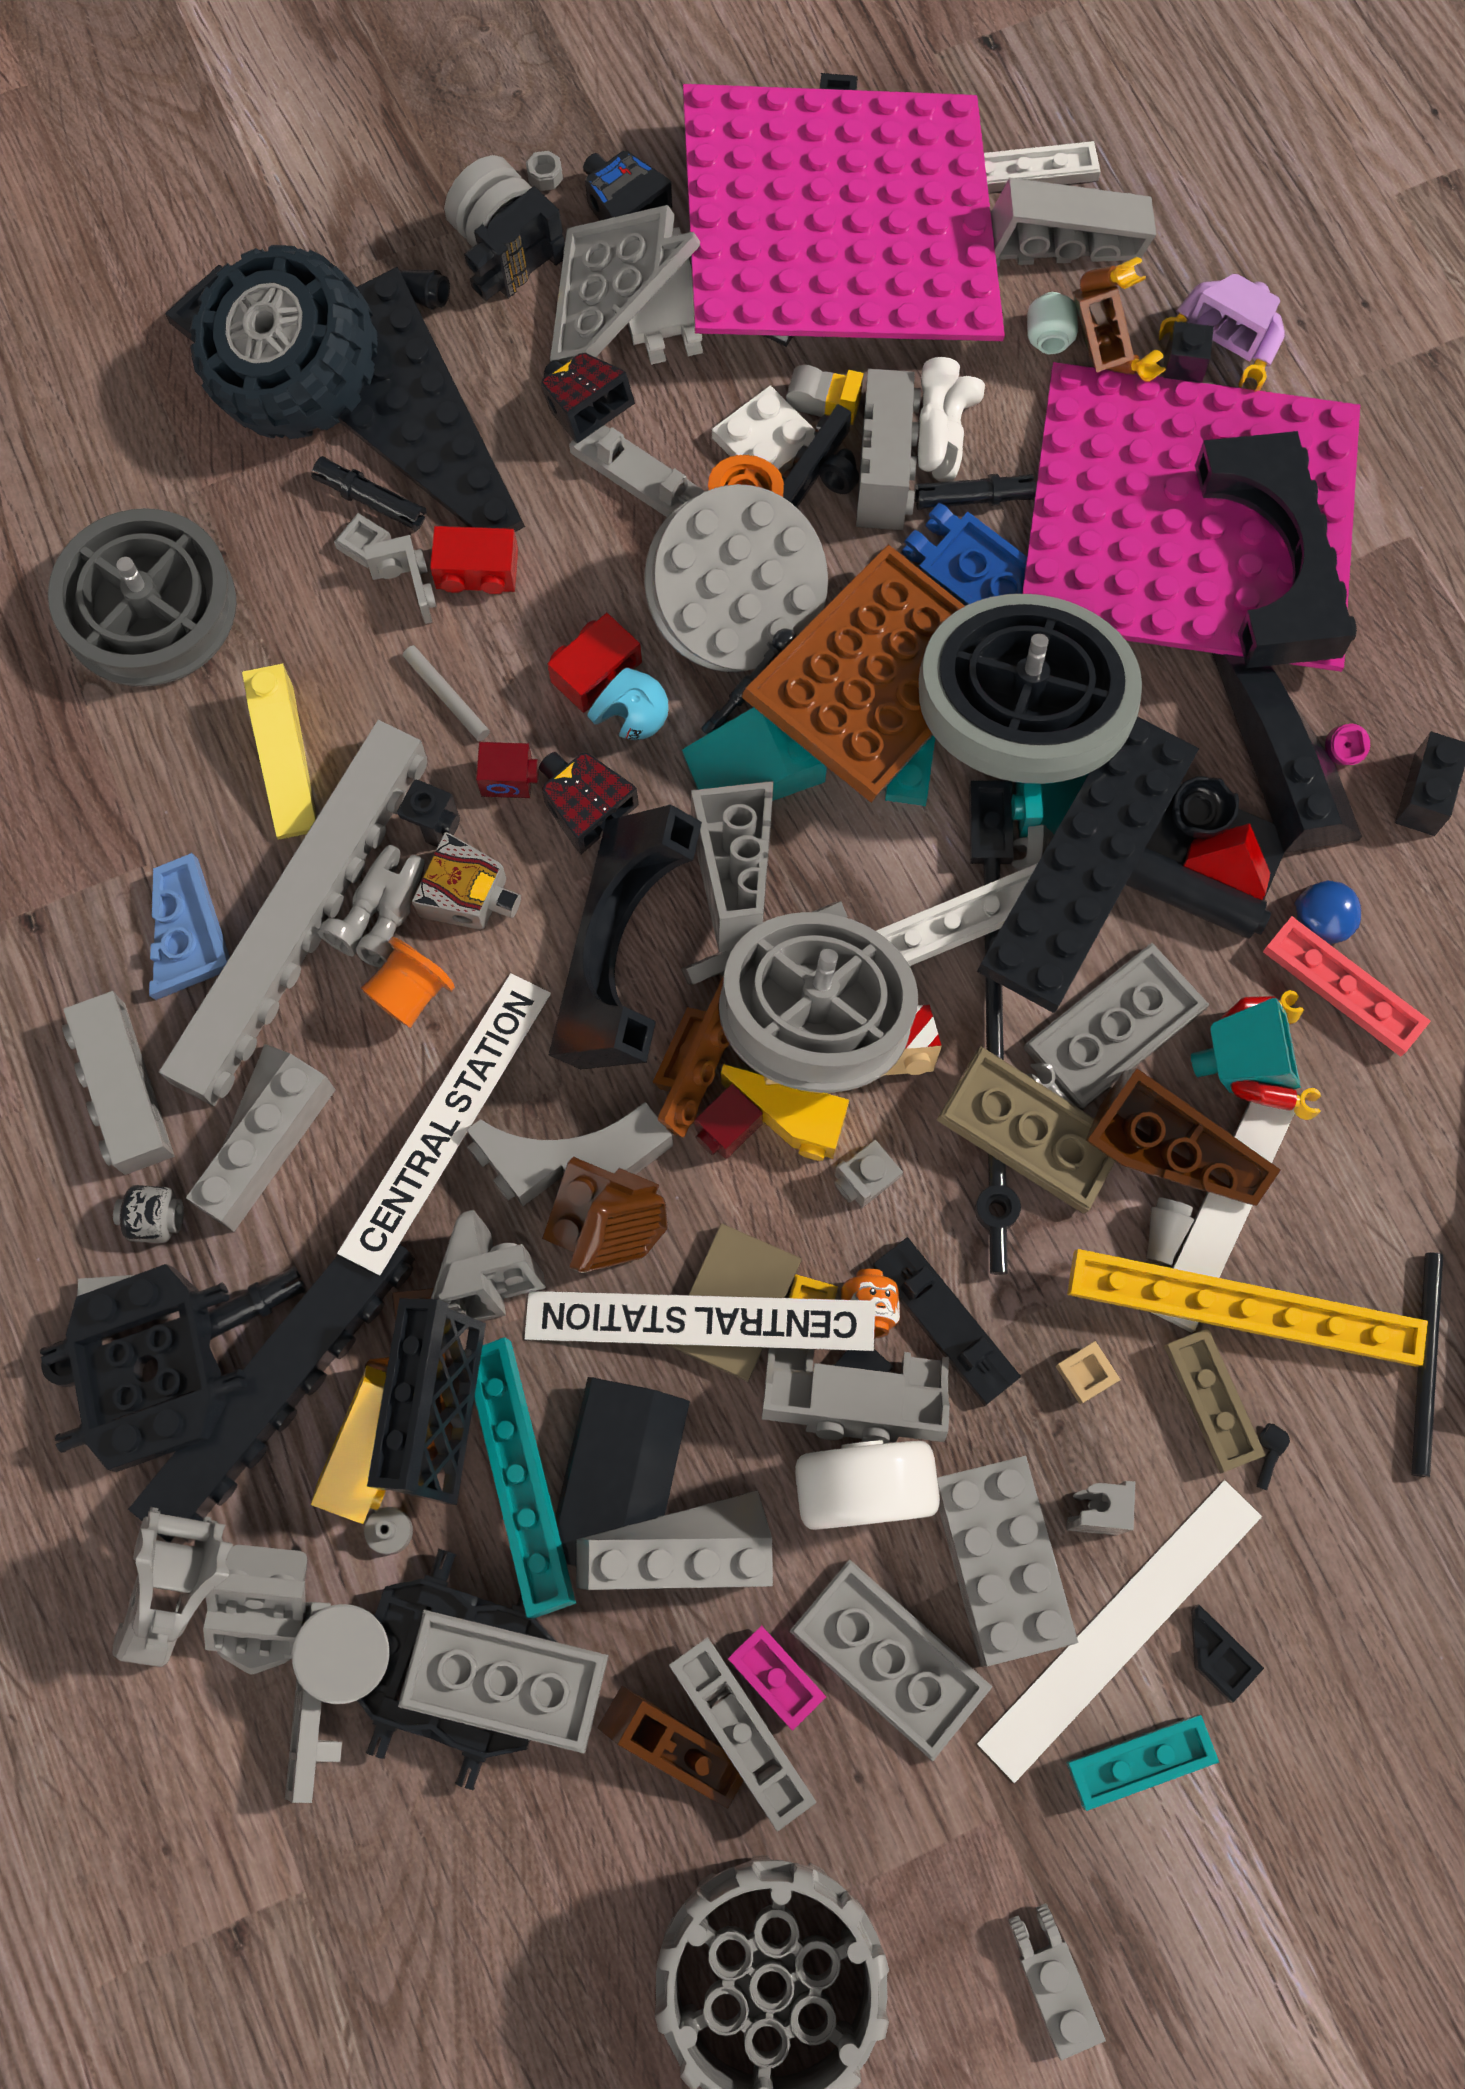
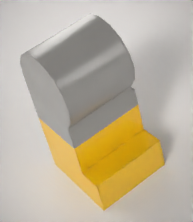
[786,365,864,425]

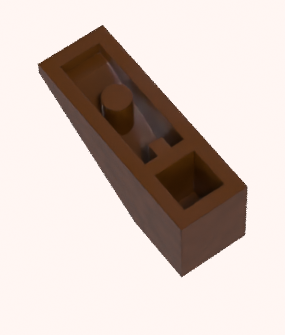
[597,1686,744,1809]

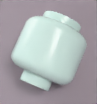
[1027,292,1078,354]

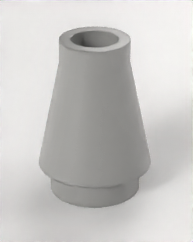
[1146,1197,1194,1266]

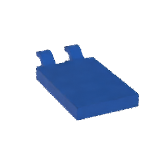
[901,503,1027,606]

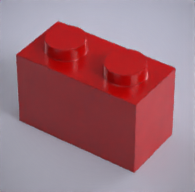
[430,526,518,594]
[547,612,642,713]

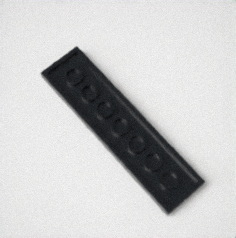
[977,716,1199,1014]

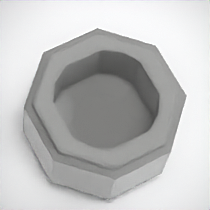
[526,151,563,191]

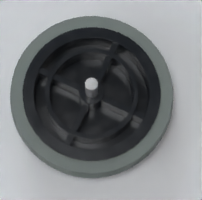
[919,594,1142,784]

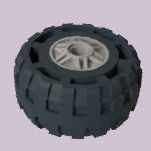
[190,245,377,439]

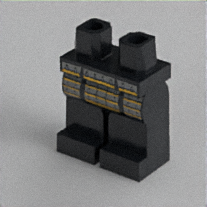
[464,186,565,301]

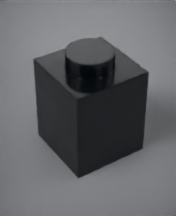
[1163,321,1214,383]

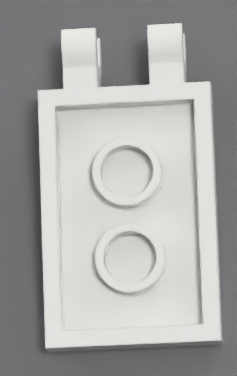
[628,227,703,365]

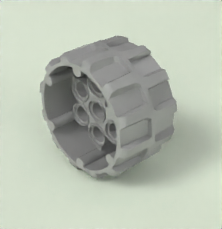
[655,1855,889,2089]

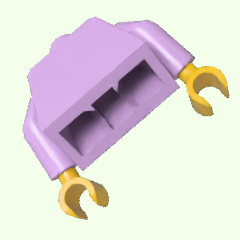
[1159,274,1285,392]

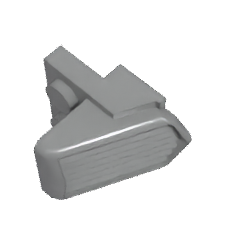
[431,1210,546,1321]
[203,1545,307,1674]

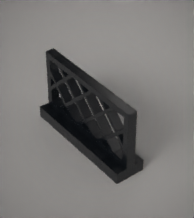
[367,1298,486,1505]

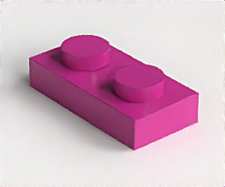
[728,1625,826,1731]

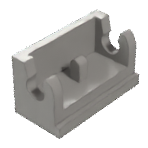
[1066,1481,1135,1536]

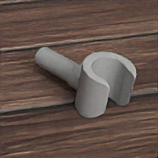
[1026,1063,1075,1106]

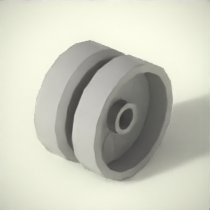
[444,155,532,247]

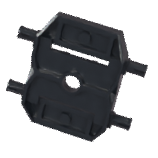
[40,1264,247,1472]
[357,1548,559,1790]

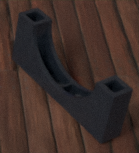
[1195,431,1357,668]

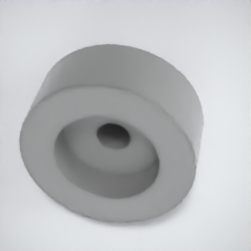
[364,1507,413,1555]

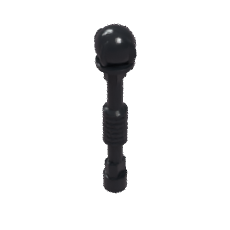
[701,628,797,734]

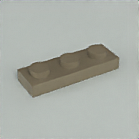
[1164,1328,1266,1474]

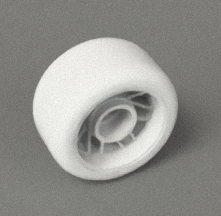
[795,1440,940,1530]

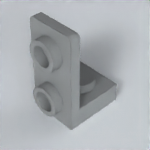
[363,535,437,624]

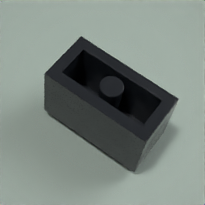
[1395,731,1465,836]

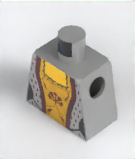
[412,832,521,930]

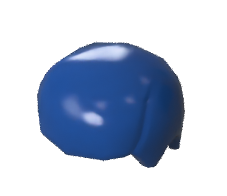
[1294,880,1361,945]

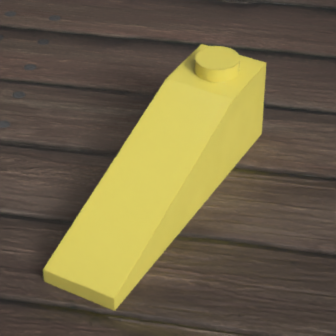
[242,664,316,840]

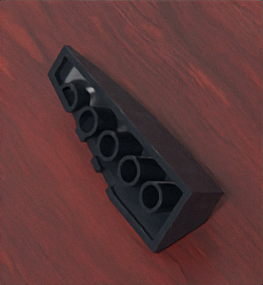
[1212,653,1362,853]

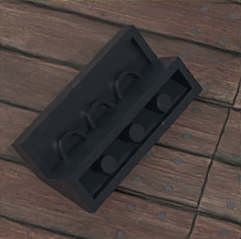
[555,1377,690,1567]

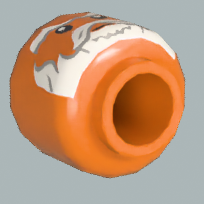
[841,1269,900,1338]

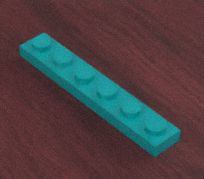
[474,1337,576,1619]

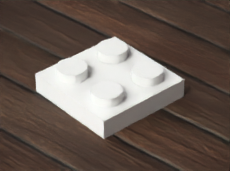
[712,385,815,475]

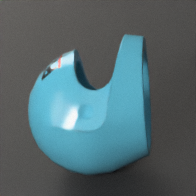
[587,668,669,740]

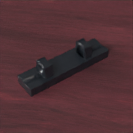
[872,1237,1021,1406]

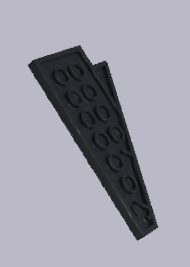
[338,267,525,532]

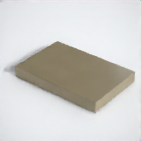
[667,1223,802,1382]

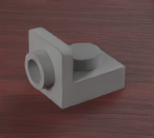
[834,1139,903,1208]

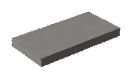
[1024,943,1209,1110]
[789,1559,993,1761]
[398,1610,609,1753]

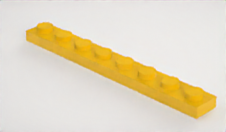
[1067,1249,1428,1367]

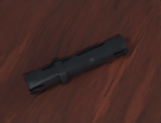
[311,456,427,531]
[914,474,1036,510]
[209,1266,307,1340]

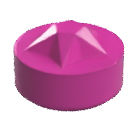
[1325,724,1370,765]

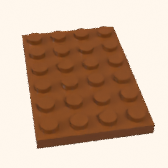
[742,544,965,803]

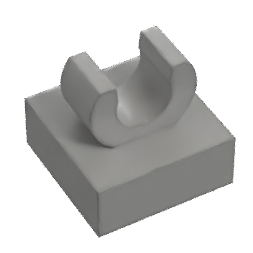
[1012,825,1054,871]

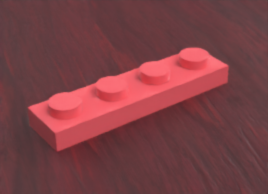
[1263,916,1431,1057]

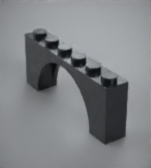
[548,804,702,1070]

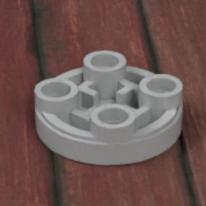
[292,1604,389,1704]

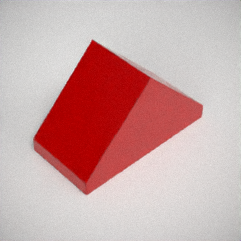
[1184,823,1271,900]

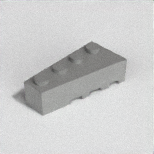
[991,177,1156,266]
[856,369,921,530]

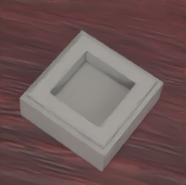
[334,513,391,568]

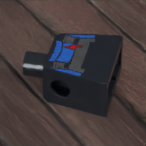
[583,151,673,221]

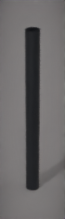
[1411,1252,1443,1478]

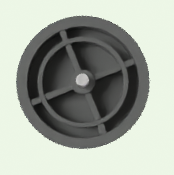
[48,508,237,687]

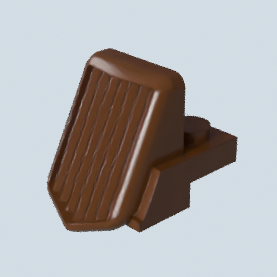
[542,1156,668,1273]

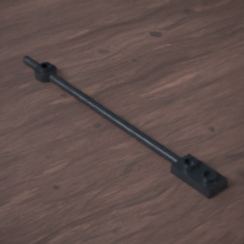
[969,780,1021,1275]

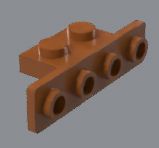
[653,975,730,1138]

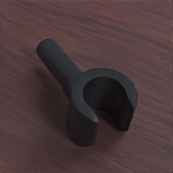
[1256,1423,1290,1490]

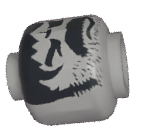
[113,1185,184,1243]

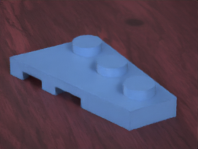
[149,853,230,1000]

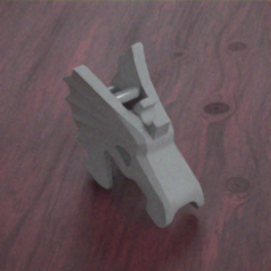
[112,1507,234,1667]

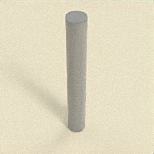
[403,645,490,741]

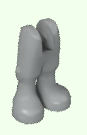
[318,845,425,967]

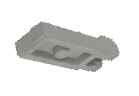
[1008,1903,1106,2061]

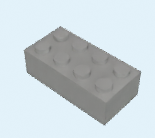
[937,1456,1078,1667]

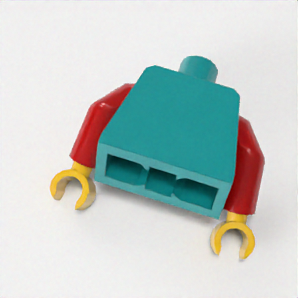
[1191,990,1321,1120]

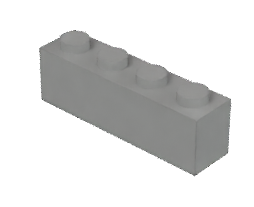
[62,991,175,1175]

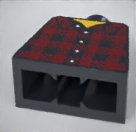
[541,353,635,444]
[539,752,639,855]

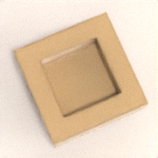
[1055,1341,1121,1405]

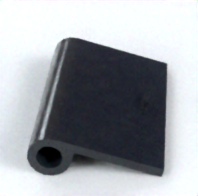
[1125,783,1284,939]

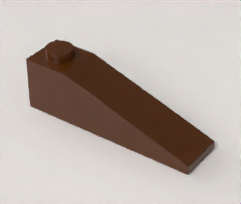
[1085,1068,1281,1206]

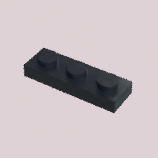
[782,404,851,508]

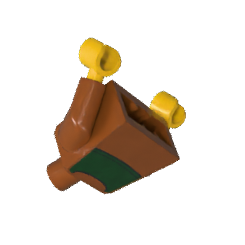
[1072,257,1166,382]

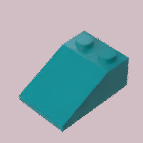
[682,707,827,801]

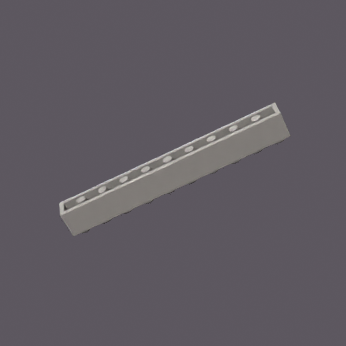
[159,720,427,1106]

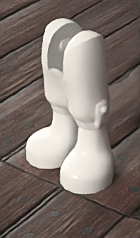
[918,357,985,482]

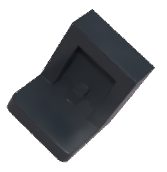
[397,779,460,848]

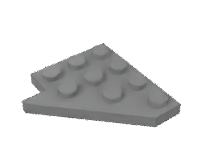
[550,205,700,364]

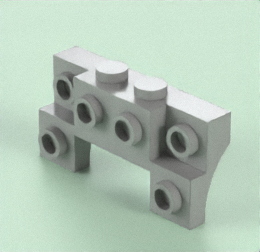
[762,1348,950,1444]

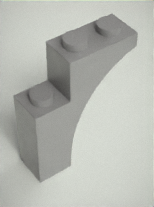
[466,1102,673,1206]

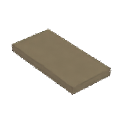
[936,1046,1115,1214]

